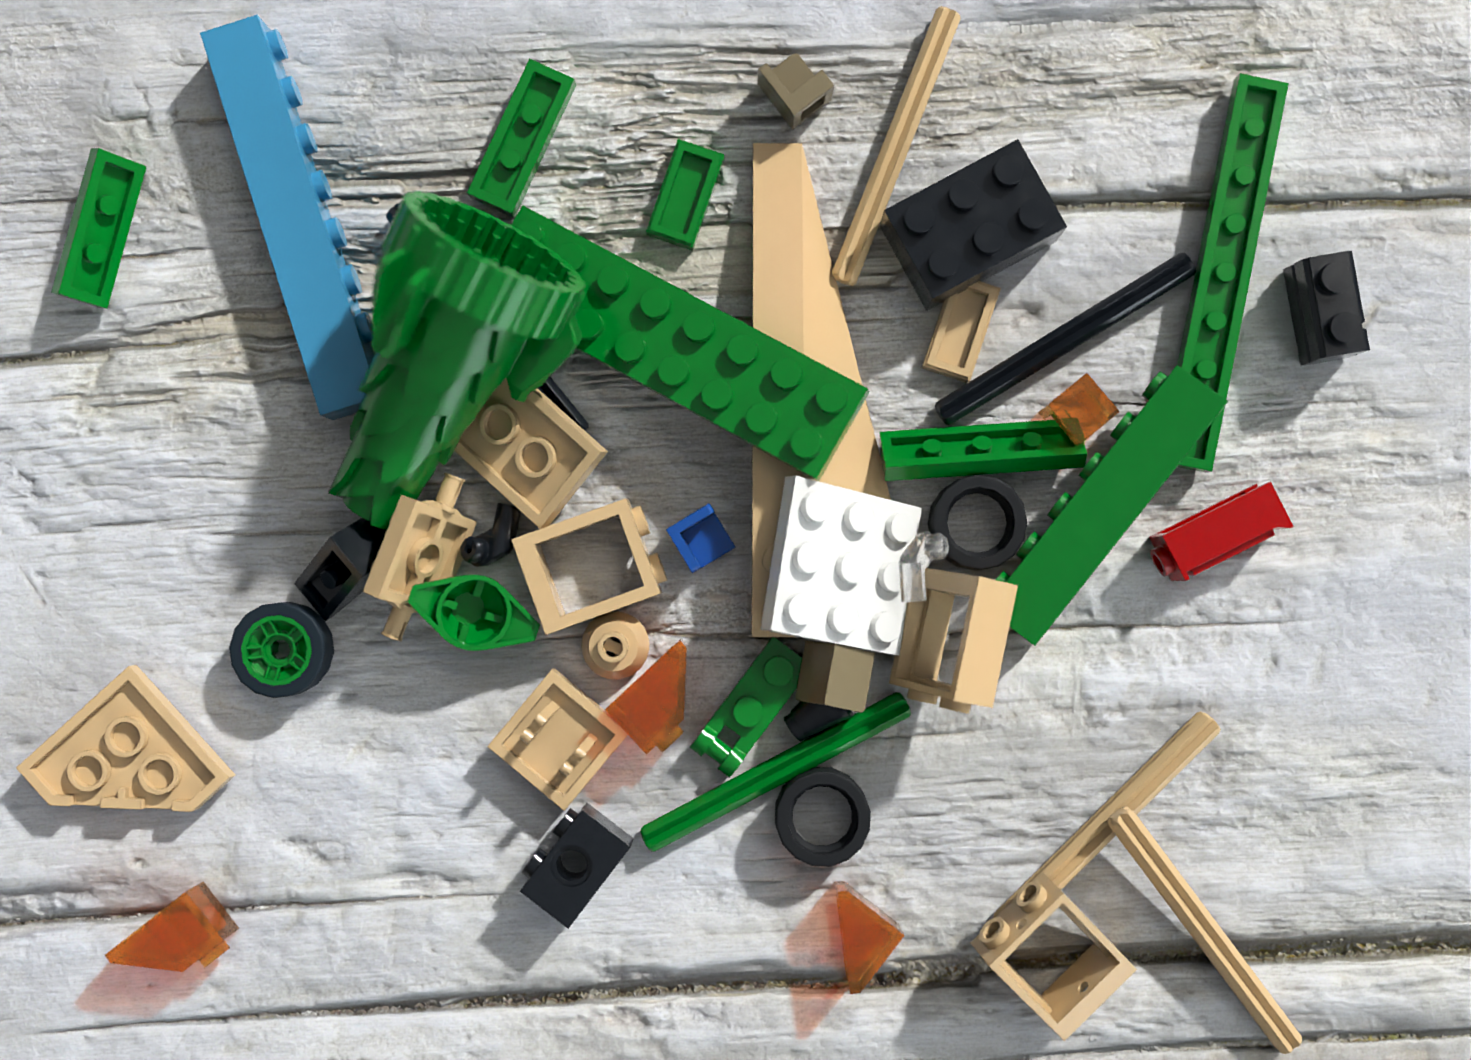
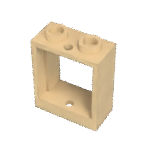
[511,498,668,635]
[889,566,1018,714]
[970,872,1137,1041]

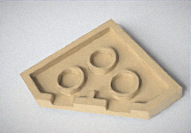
[16,665,236,812]

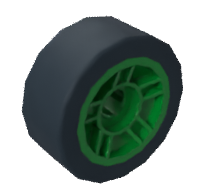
[229,602,334,698]

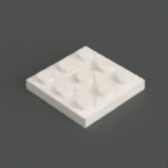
[760,476,922,656]

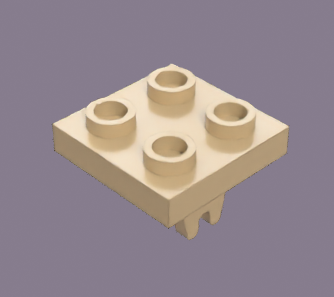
[487,668,630,811]

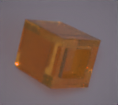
[1038,373,1120,446]

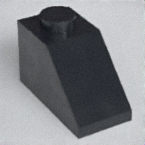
[294,518,387,621]

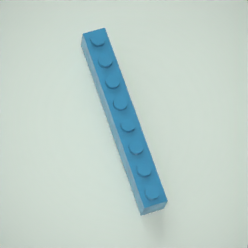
[200,14,374,420]

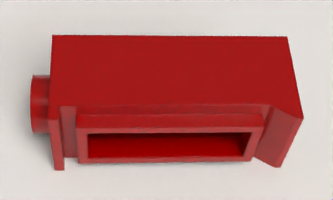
[1149,482,1294,581]

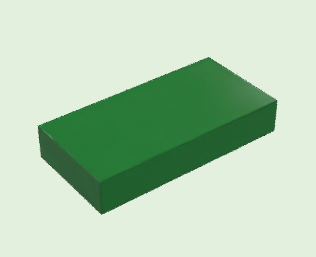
[646,139,725,251]

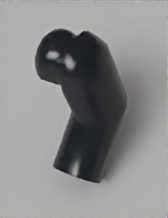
[460,503,521,567]

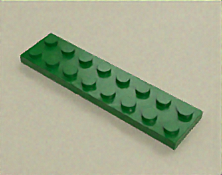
[511,205,869,481]

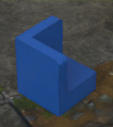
[666,503,736,573]

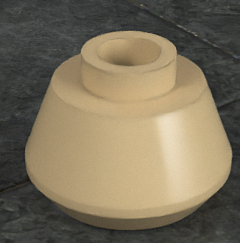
[581,612,649,680]

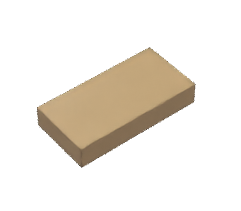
[921,281,1001,383]

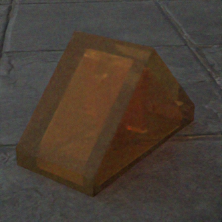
[834,881,905,994]

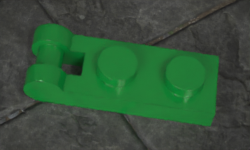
[689,637,802,778]

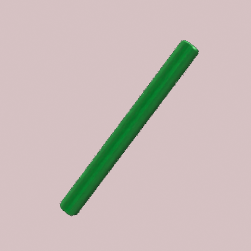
[640,692,912,852]

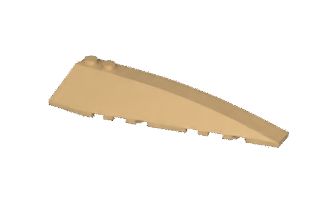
[751,143,891,637]

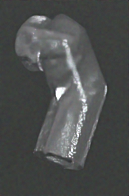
[898,531,949,602]

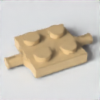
[363,472,477,641]

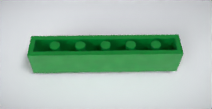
[996,365,1228,646]

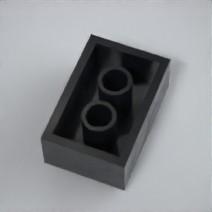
[880,139,1067,311]

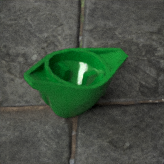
[407,575,540,651]

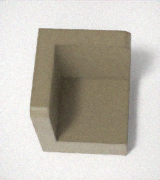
[757,53,834,130]
[795,641,875,712]

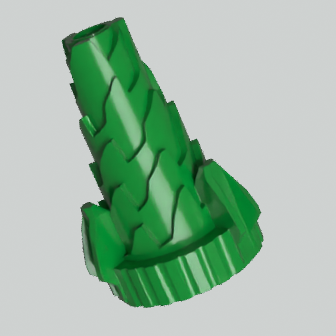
[328,191,586,529]

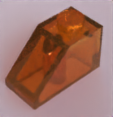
[605,638,688,754]
[105,881,239,972]

